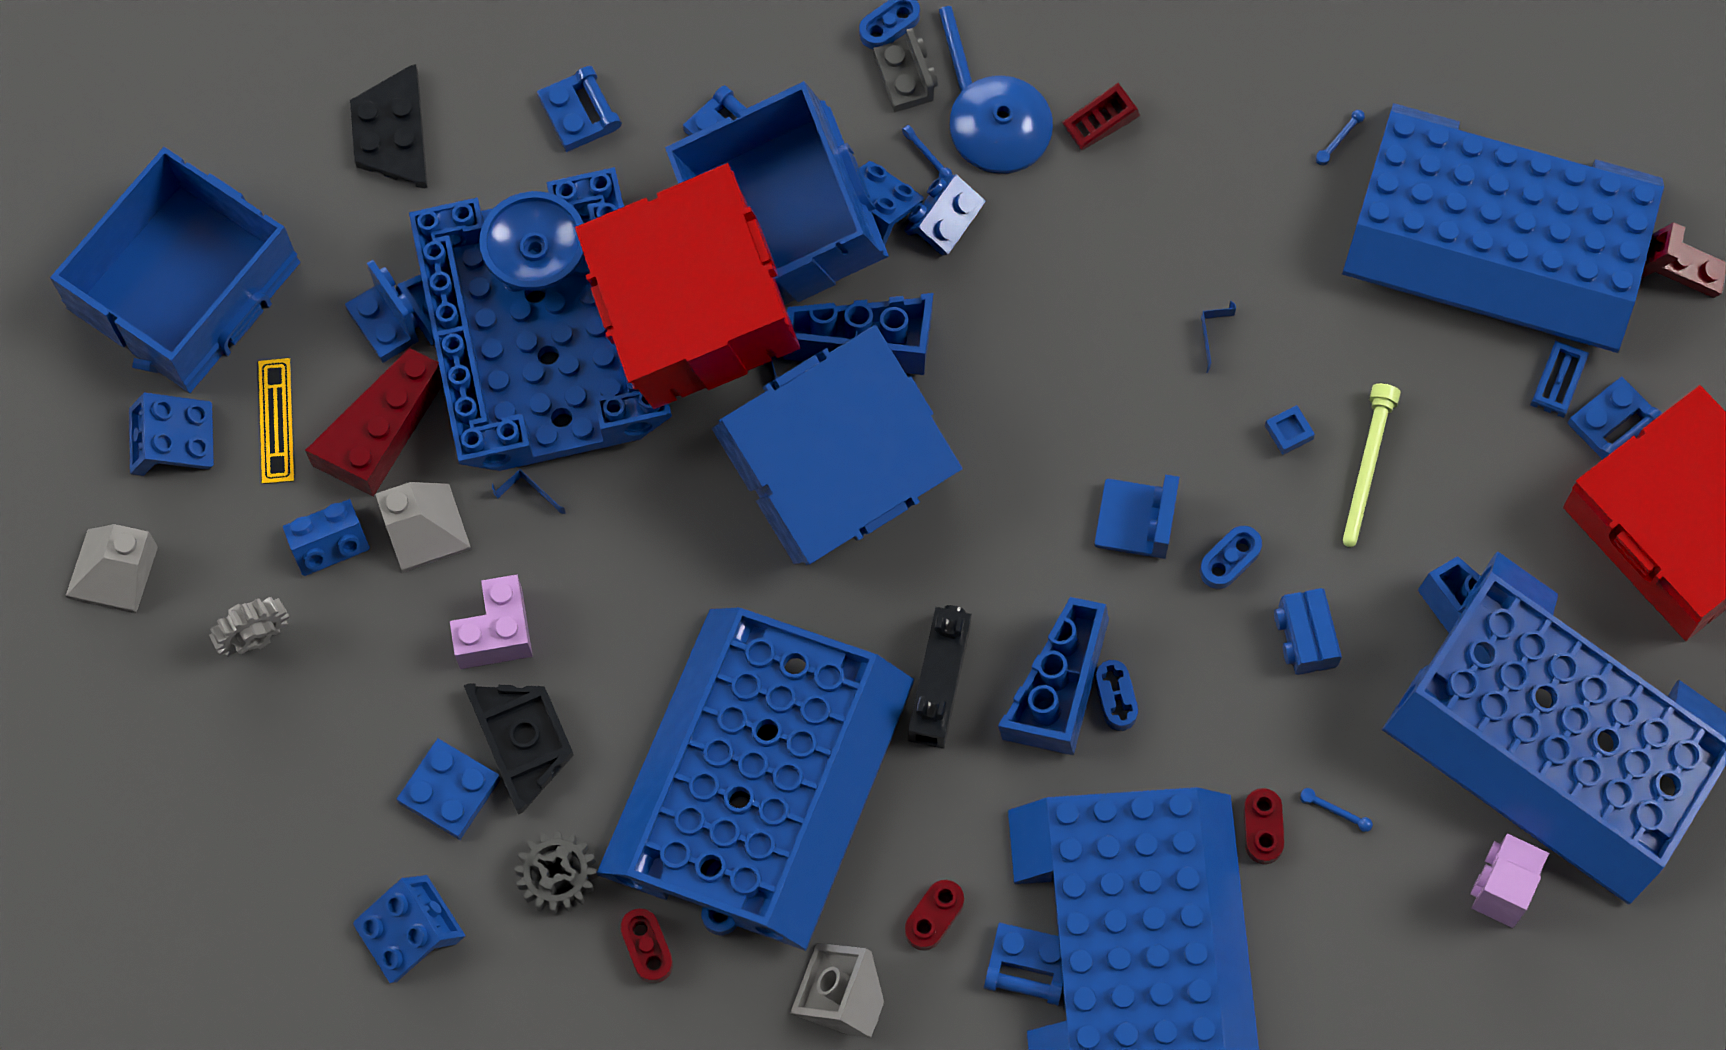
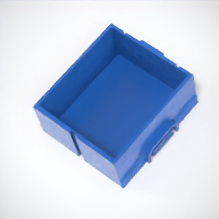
[665,81,889,305]
[50,147,301,393]
[711,325,963,565]

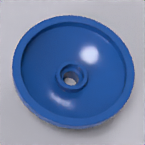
[949,76,1053,174]
[480,191,584,290]

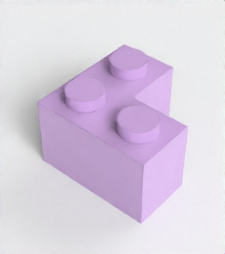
[450,574,533,669]
[1470,833,1549,928]

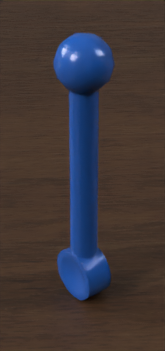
[1316,110,1365,166]
[902,125,952,178]
[1300,788,1373,832]

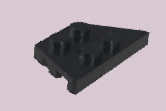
[350,64,428,189]
[464,683,574,814]

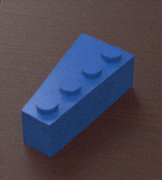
[998,597,1109,755]

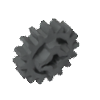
[515,830,598,914]

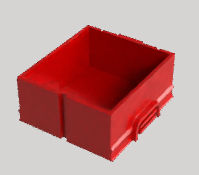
[575,163,801,409]
[1563,385,1726,642]

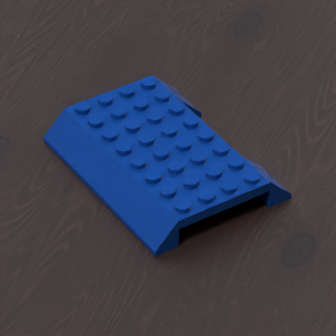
[1342,103,1664,353]
[1008,787,1259,1050]

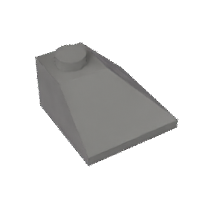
[375,482,471,573]
[66,524,158,613]
[791,943,884,1038]

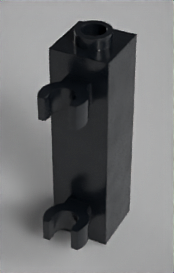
[908,605,972,749]

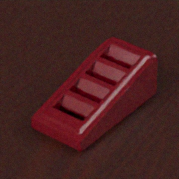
[1062,82,1140,150]

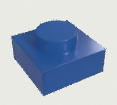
[1265,405,1315,455]

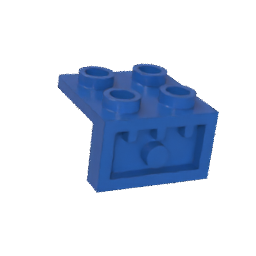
[859,161,924,245]
[345,260,419,363]
[129,392,214,476]
[1094,474,1180,559]
[353,875,466,983]

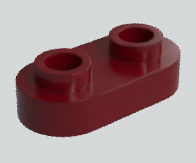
[1244,788,1284,864]
[905,880,964,950]
[621,908,673,983]

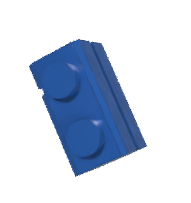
[1274,588,1342,675]

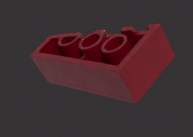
[305,348,443,497]

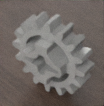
[209,597,290,656]

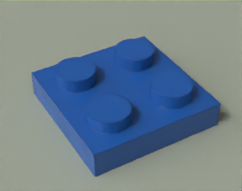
[396,738,501,840]

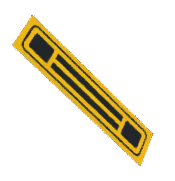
[258,358,294,483]

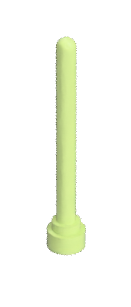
[1343,383,1401,547]

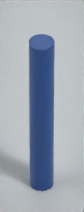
[939,6,972,92]

